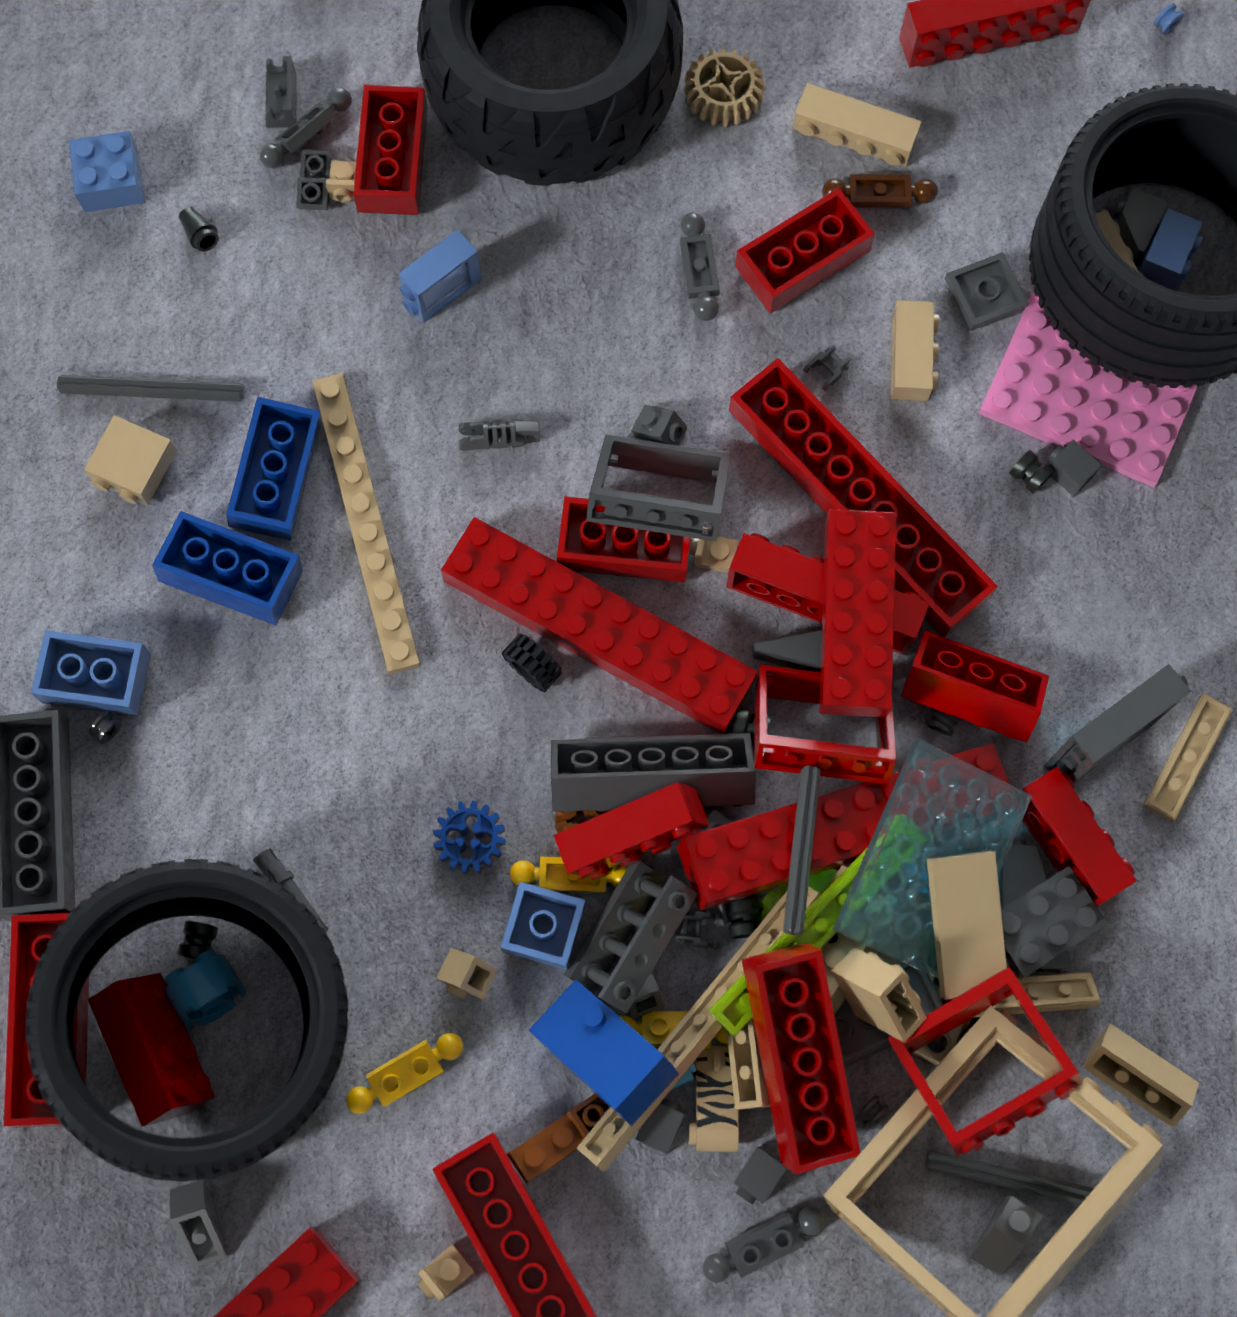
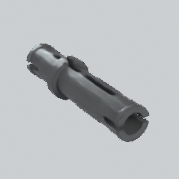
[253,848,329,932]

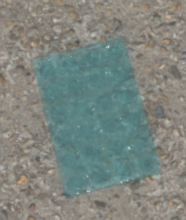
[833,739,1032,979]

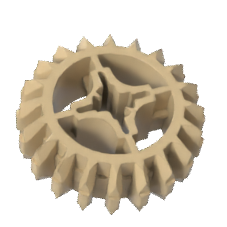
[683,47,765,128]

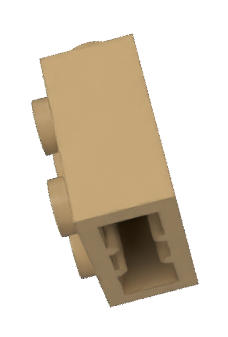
[84,415,177,505]
[831,947,927,1042]

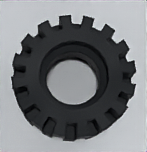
[501,633,563,693]

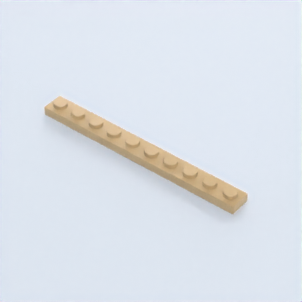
[312,373,421,675]
[576,887,820,1172]

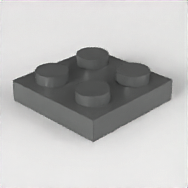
[945,252,1029,331]

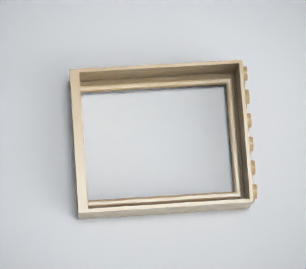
[823,1006,1163,1317]

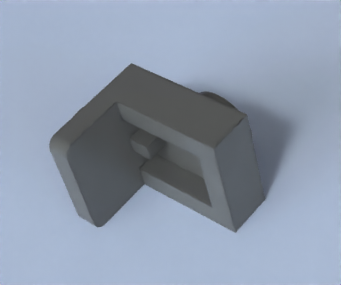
[631,405,687,446]

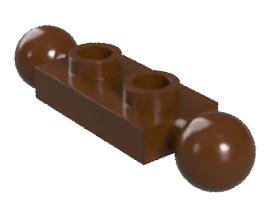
[822,174,938,208]

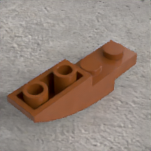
[507,1094,610,1184]

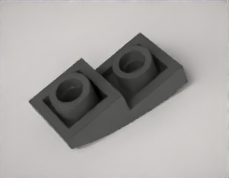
[296,149,333,210]

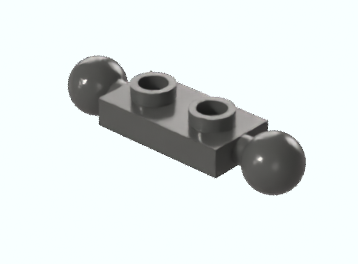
[260,87,352,168]
[680,212,720,321]
[703,1207,825,1283]

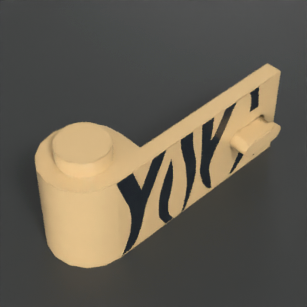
[689,1046,739,1152]

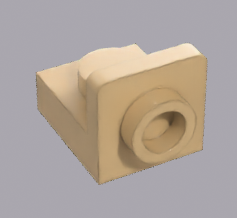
[326,161,356,203]
[689,527,738,573]
[418,1244,475,1301]

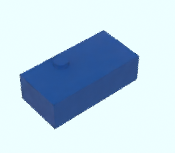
[226,396,321,541]
[152,511,303,626]
[529,980,680,1127]

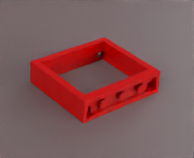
[754,665,896,785]
[888,967,1082,1156]

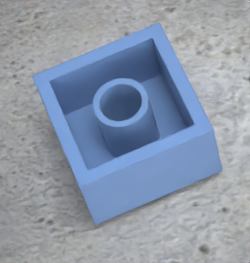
[69,131,145,212]
[1137,208,1203,291]
[500,882,586,970]

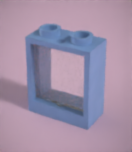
[398,229,482,322]

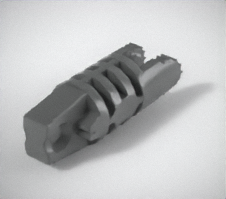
[459,419,540,451]

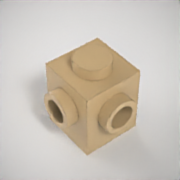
[436,948,498,1000]

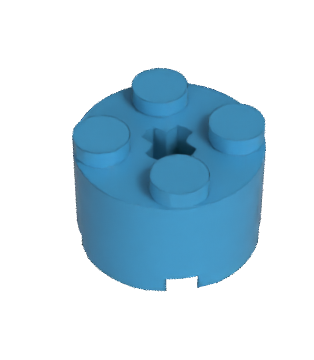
[164,949,246,1029]

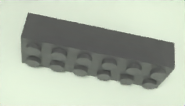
[0,710,75,921]
[551,733,755,812]

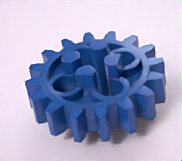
[433,801,506,875]

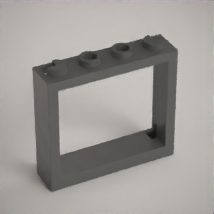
[586,434,731,542]
[1044,664,1191,784]

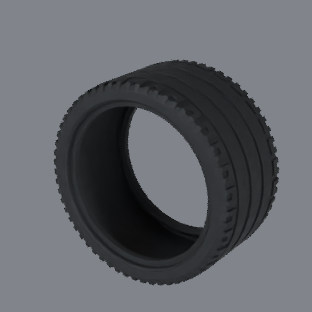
[1029,83,1237,388]
[26,859,348,1182]

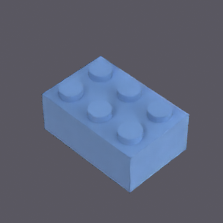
[31,630,151,716]

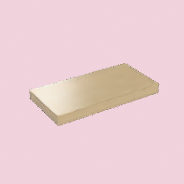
[927,851,1007,999]

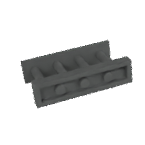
[564,861,698,1014]

